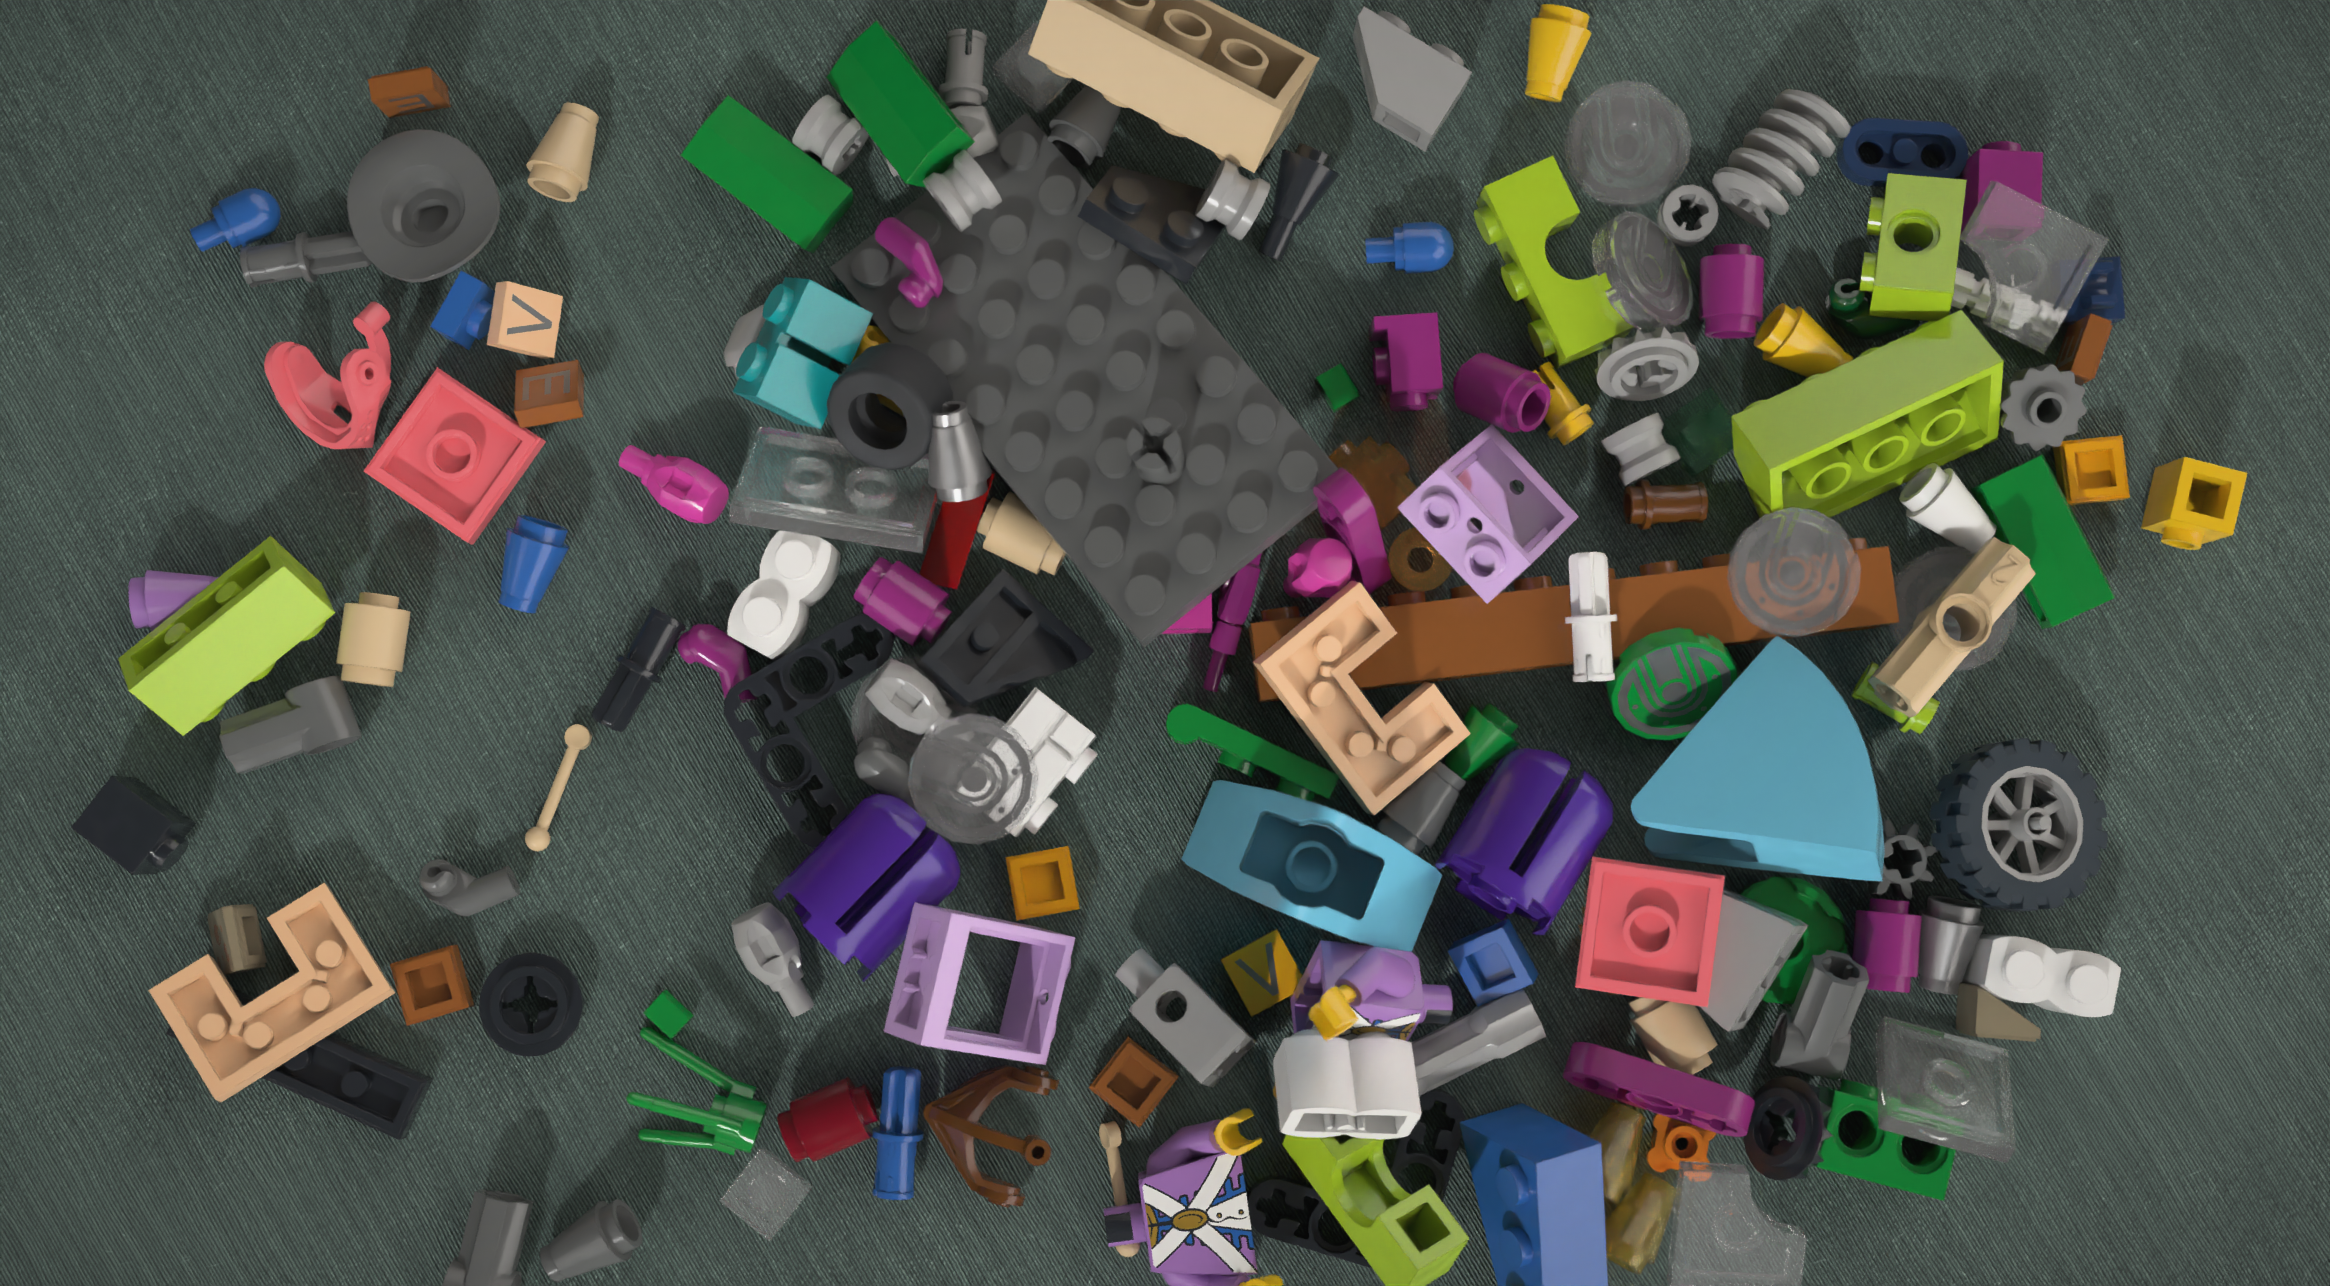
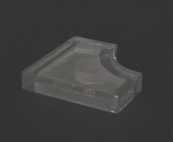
[1960,181,2109,354]
[1667,1161,1807,1286]

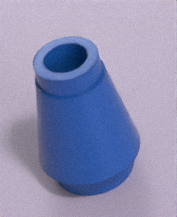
[498,515,569,613]

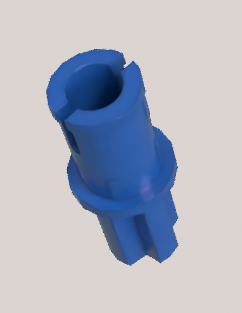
[872,1066,924,1200]

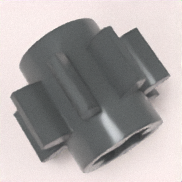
[1869,820,1937,899]

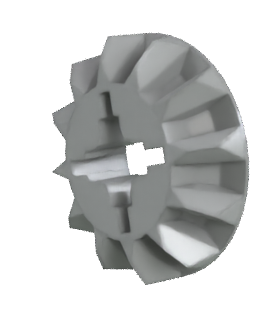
[1595,326,1699,401]

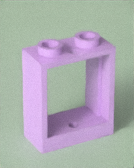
[1397,424,1579,604]
[884,902,1075,1065]

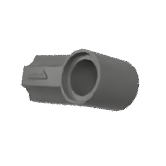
[219,676,362,774]
[1769,950,1869,1081]
[442,1189,534,1286]

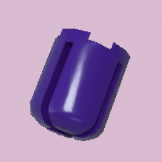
[1435,748,1613,935]
[772,794,961,982]

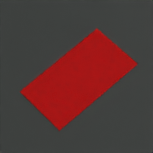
[919,474,994,589]

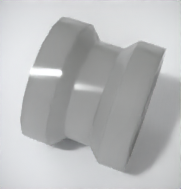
[792,95,869,176]
[923,150,1002,232]
[1195,159,1270,240]
[1601,413,1681,487]

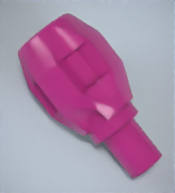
[619,445,729,524]
[1283,538,1352,598]

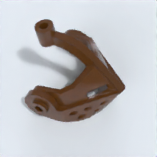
[923,1065,1060,1207]

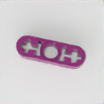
[1313,468,1392,595]
[1563,1042,1755,1137]

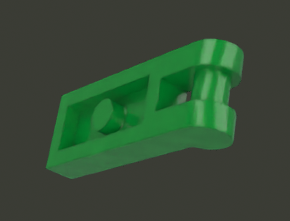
[1166,704,1339,802]

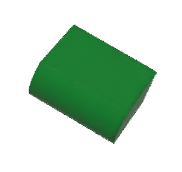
[1315,363,1361,412]
[643,989,694,1039]

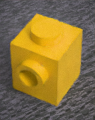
[2141,457,2247,550]

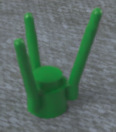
[626,1026,768,1156]

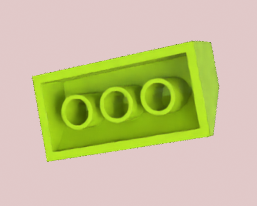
[1731,310,2004,544]

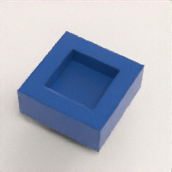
[430,271,495,350]
[1448,918,1539,1006]

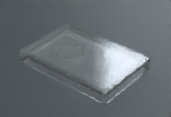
[730,427,938,553]

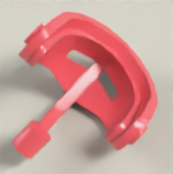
[264,301,391,449]

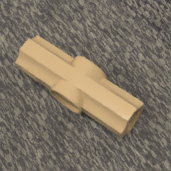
[1868,537,2036,717]

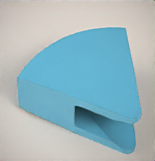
[1631,635,1885,881]
[1181,780,1442,952]

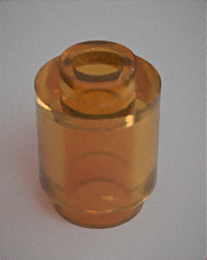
[1389,526,1454,591]

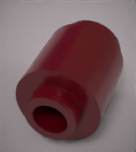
[777,1077,879,1162]

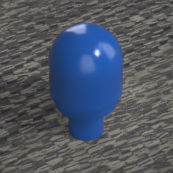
[189,188,281,252]
[1365,222,1454,274]

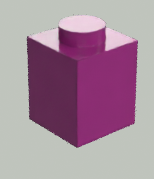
[1960,141,2043,242]

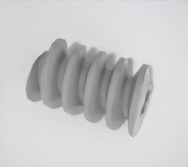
[1712,89,1851,229]

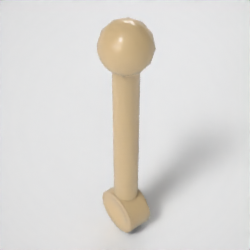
[525,724,592,851]
[1099,1121,1141,1257]

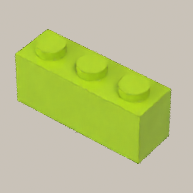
[118,536,335,736]

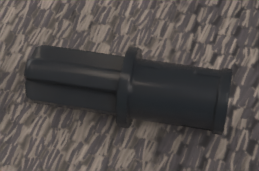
[592,606,686,732]

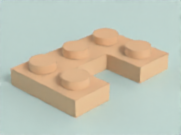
[1253,581,1471,816]
[149,883,395,1102]

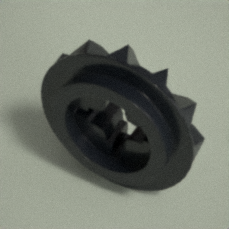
[479,952,586,1057]
[1743,1076,1833,1182]

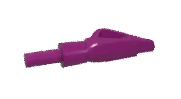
[1202,553,1262,692]

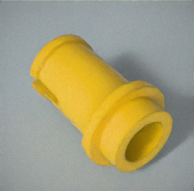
[1532,362,1594,446]

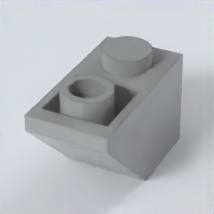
[1353,6,1472,152]

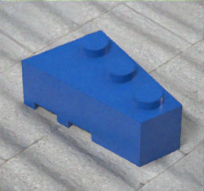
[1459,1103,1608,1286]

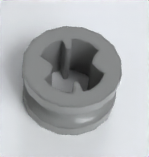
[1656,185,1719,247]

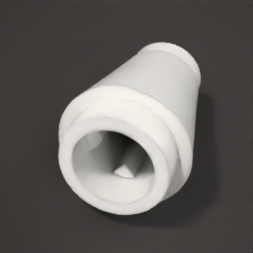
[1899,463,1997,554]

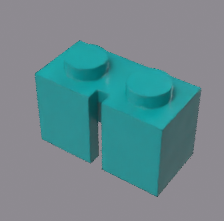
[733,277,873,429]

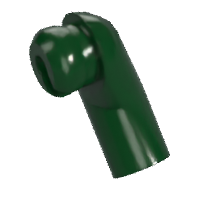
[1825,278,1919,339]

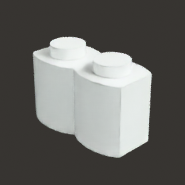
[727,522,840,661]
[1961,934,2121,1017]
[1273,1029,1422,1139]

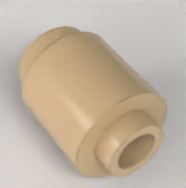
[977,491,1066,576]
[336,592,411,687]
[1628,997,1718,1075]

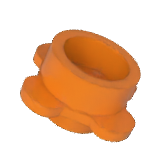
[1646,1113,1716,1179]

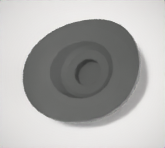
[347,129,500,283]

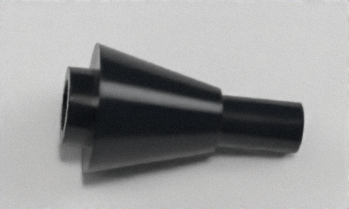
[1258,143,1339,262]

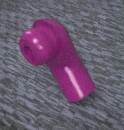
[875,217,944,308]
[678,624,757,703]

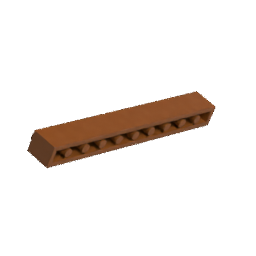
[1249,538,1900,703]

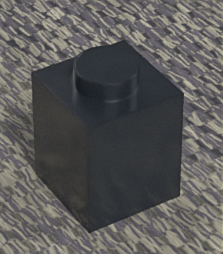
[71,776,196,875]

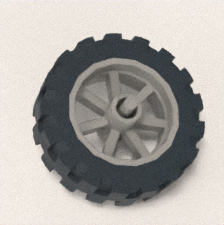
[1930,738,2108,912]

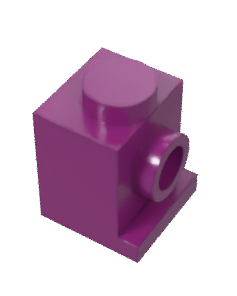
[1368,312,1443,412]

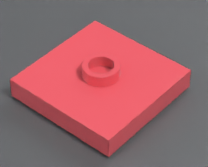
[364,367,546,545]
[1575,856,1725,1007]

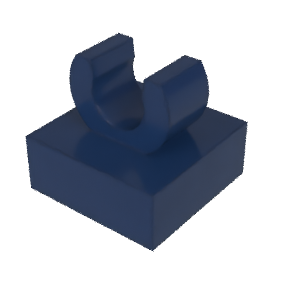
[2049,256,2125,326]

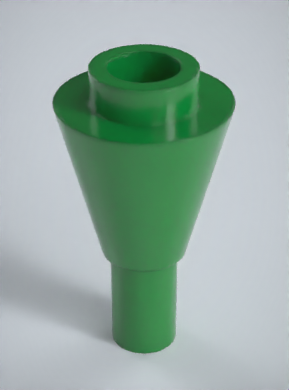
[1444,702,1520,782]

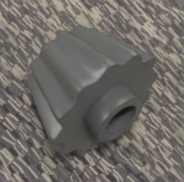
[2000,363,2087,451]

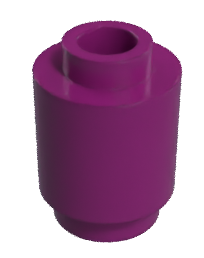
[1699,244,1764,339]
[1453,353,1551,433]
[853,557,953,647]
[1852,898,1922,993]

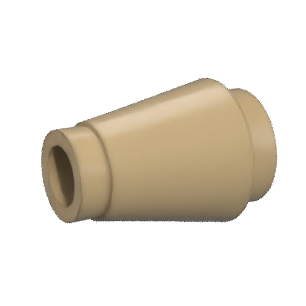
[527,102,599,202]

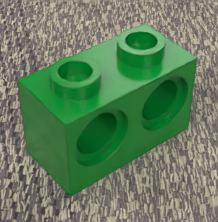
[1811,1078,1962,1201]

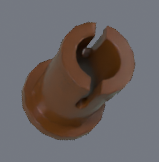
[1623,479,1708,530]

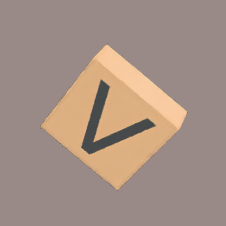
[487,281,563,359]

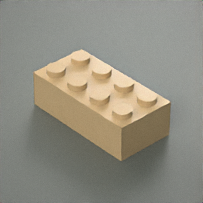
[1028,0,1320,173]

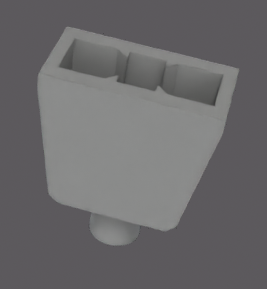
[1700,887,1808,1032]
[1115,948,1257,1088]

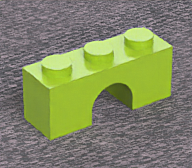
[1474,155,1635,369]
[1282,1134,1469,1286]

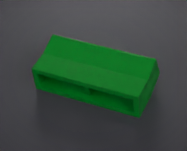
[826,21,975,187]
[680,95,853,254]
[1970,454,2115,629]

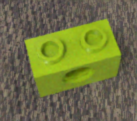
[1859,173,1966,321]

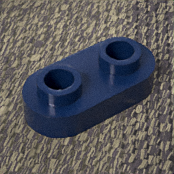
[1836,118,1968,187]

